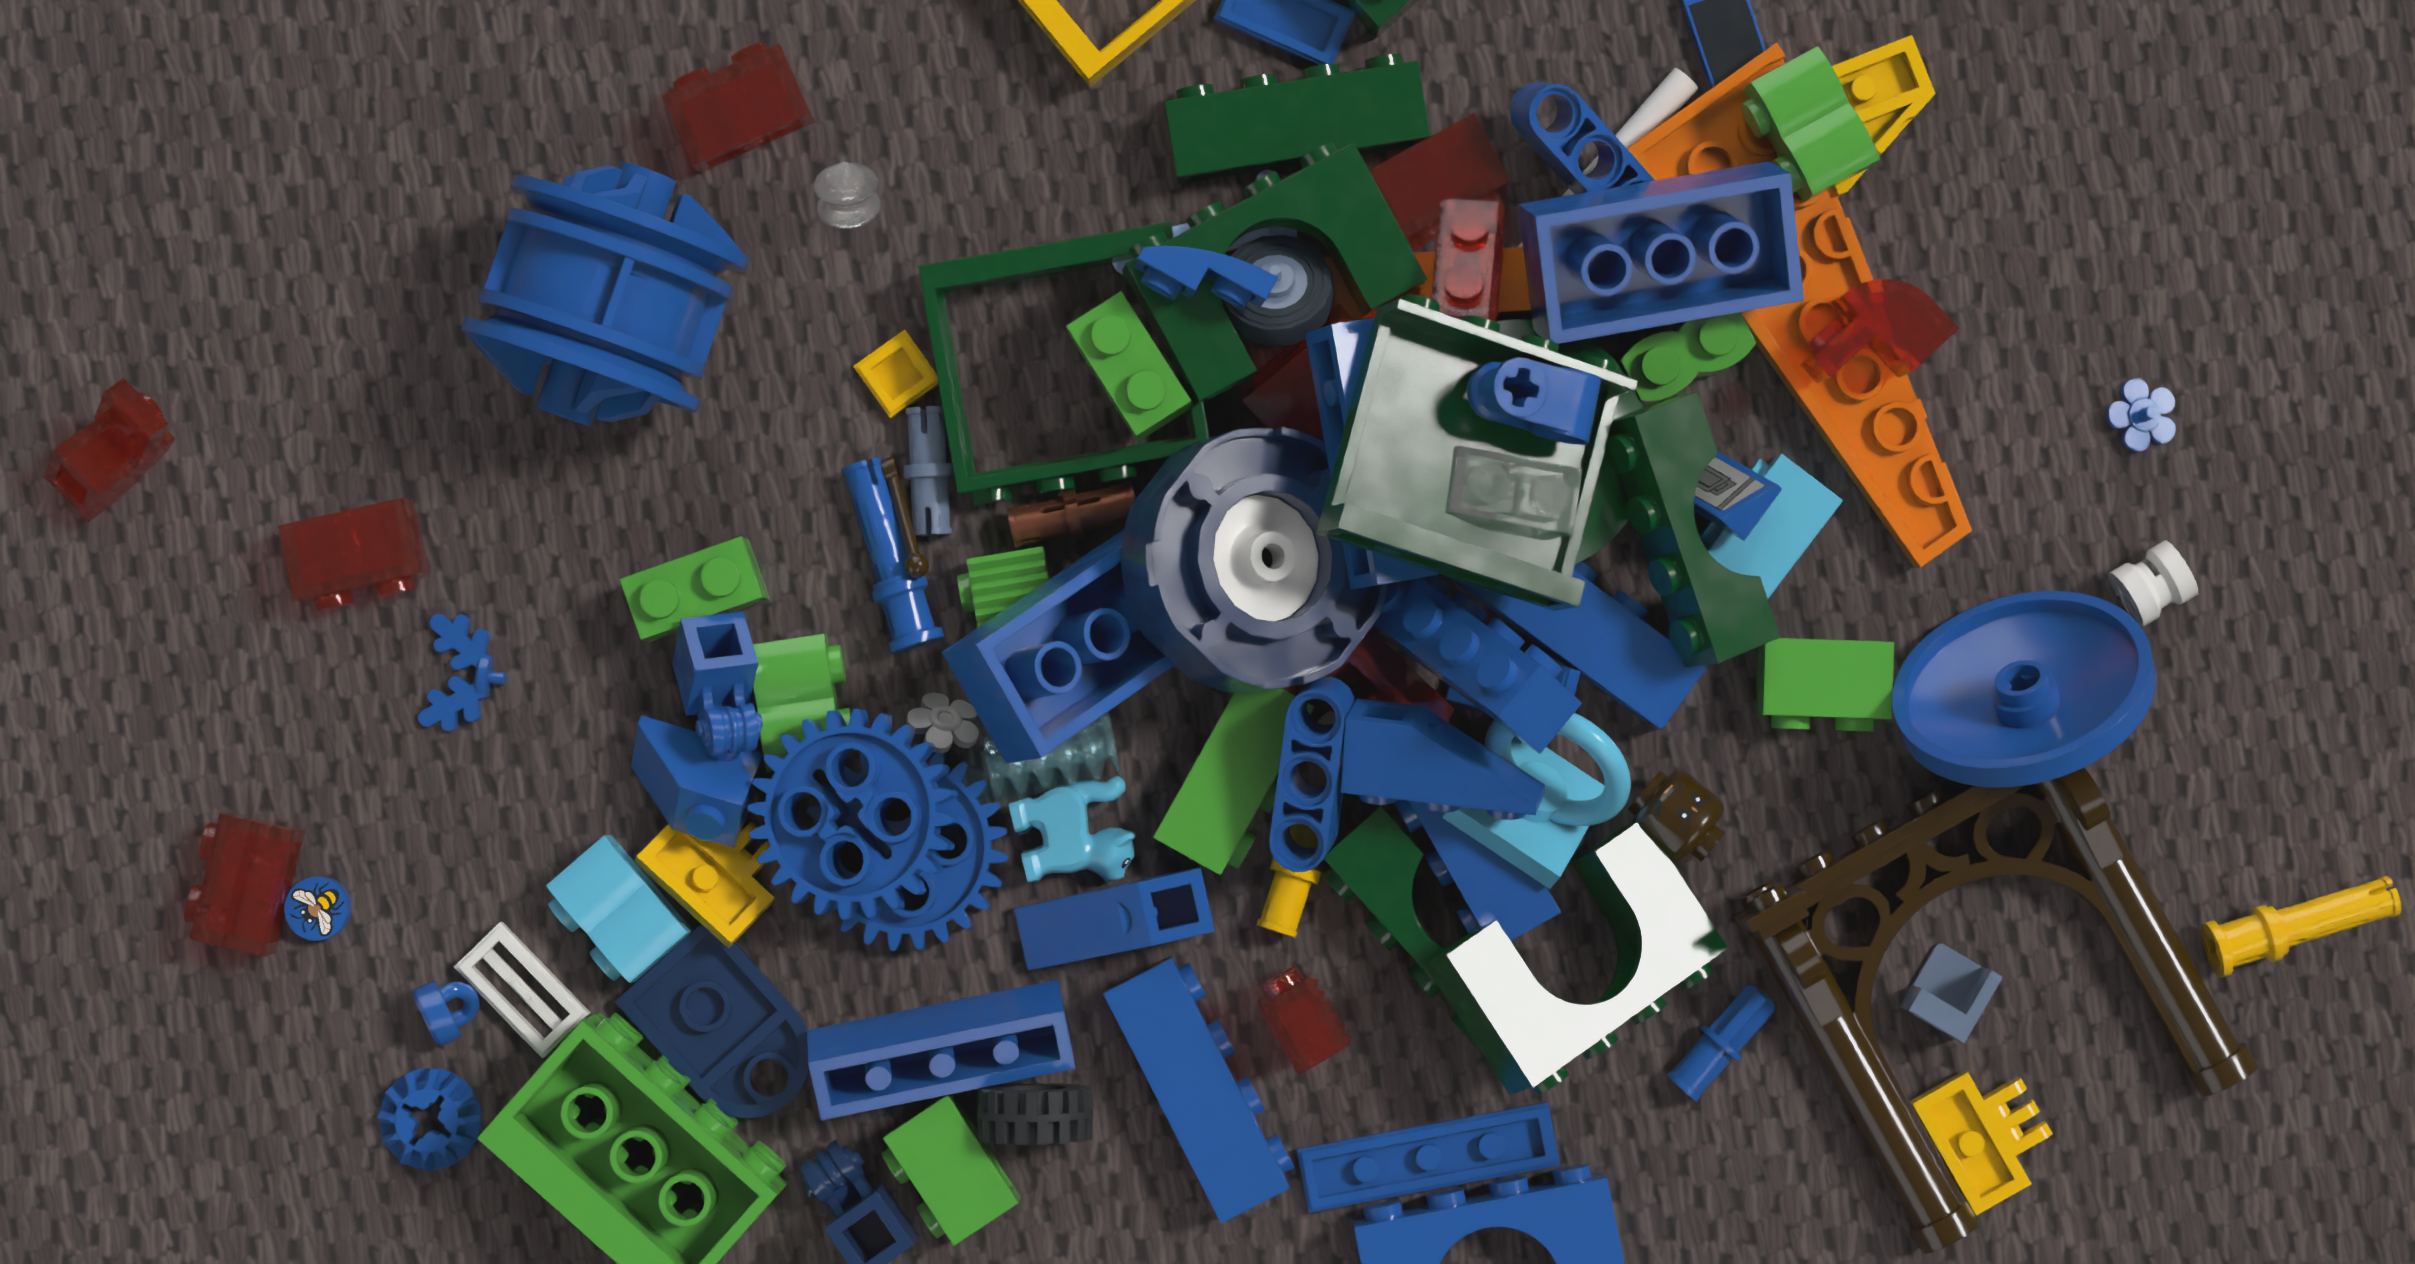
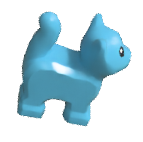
[1009,776,1136,883]

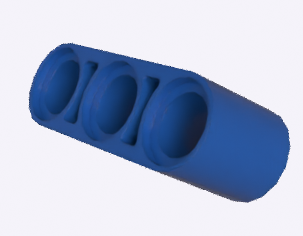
[1509,81,1655,194]
[1269,676,1355,872]

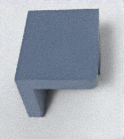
[1899,943,2002,1043]

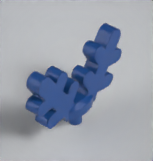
[418,614,507,731]

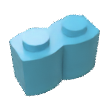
[546,835,694,983]

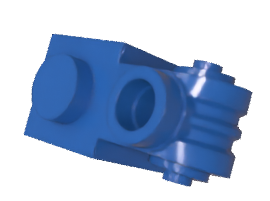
[672,611,763,761]

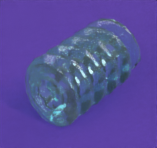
[983,712,1121,799]

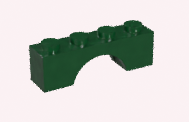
[1606,392,1780,667]
[1321,805,1542,1046]

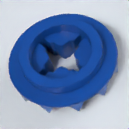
[377,1068,482,1171]

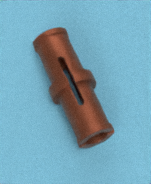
[1007,481,1136,548]

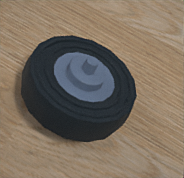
[1221,235,1334,347]

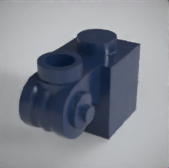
[800,1139,920,1264]

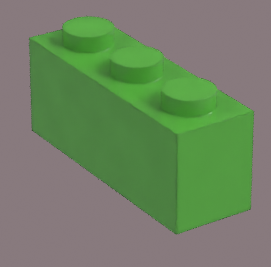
[1153,688,1315,875]

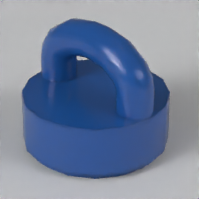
[412,980,480,1047]

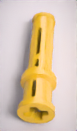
[2200,876,2401,978]

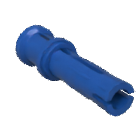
[841,457,945,654]

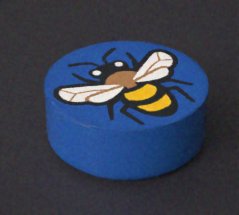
[284,876,352,941]

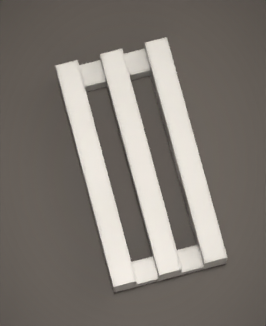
[454,922,591,1059]

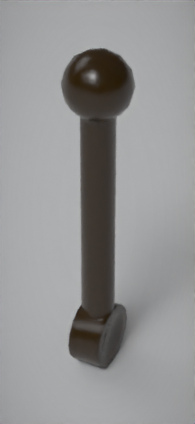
[881,456,929,578]

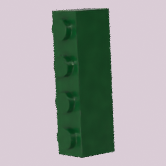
[1165,54,1430,184]

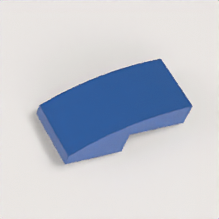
[1134,246,1278,309]

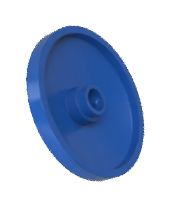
[1892,591,2157,787]

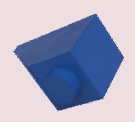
[631,715,764,848]

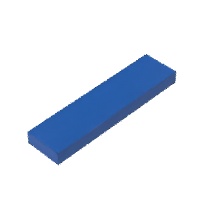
[1297,1101,1560,1213]

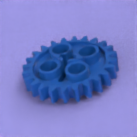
[748,709,960,920]
[806,743,1009,951]

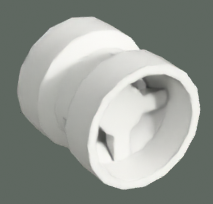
[2108,540,2198,627]

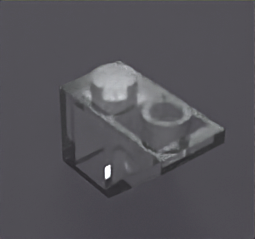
[1445,445,1582,541]

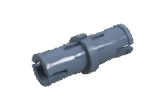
[904,406,954,536]

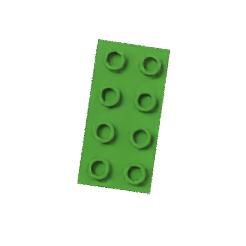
[477,1012,790,1264]

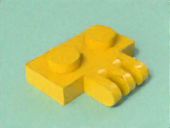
[634,822,775,949]
[1909,1070,2053,1216]

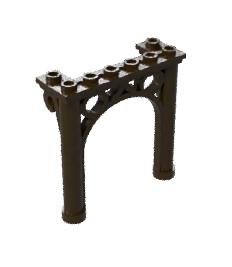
[1731,767,2258,1254]

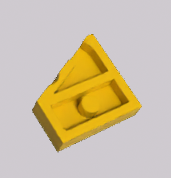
[1832,35,1936,197]

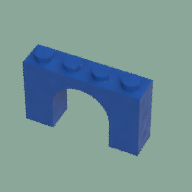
[1352,1164,1624,1264]

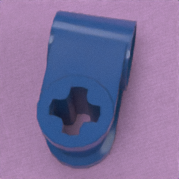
[1467,358,1602,445]

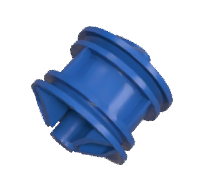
[461,162,750,427]

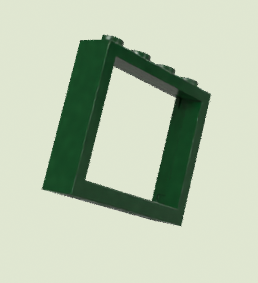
[918,222,1209,506]

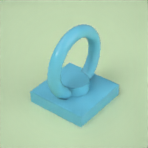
[1442,713,1631,889]

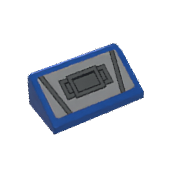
[1694,451,1782,541]

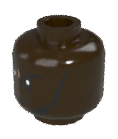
[1628,770,1725,865]

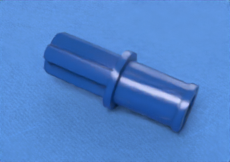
[1666,984,1776,1102]

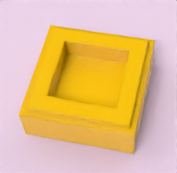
[853,330,939,419]

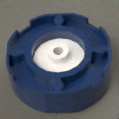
[1121,427,1388,693]

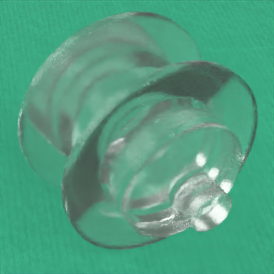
[814,162,881,229]

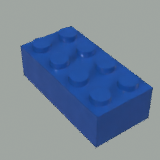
[1518,161,1804,344]
[942,529,1174,764]

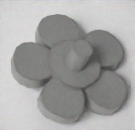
[906,692,979,753]

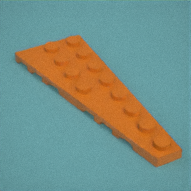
[1627,43,1972,569]

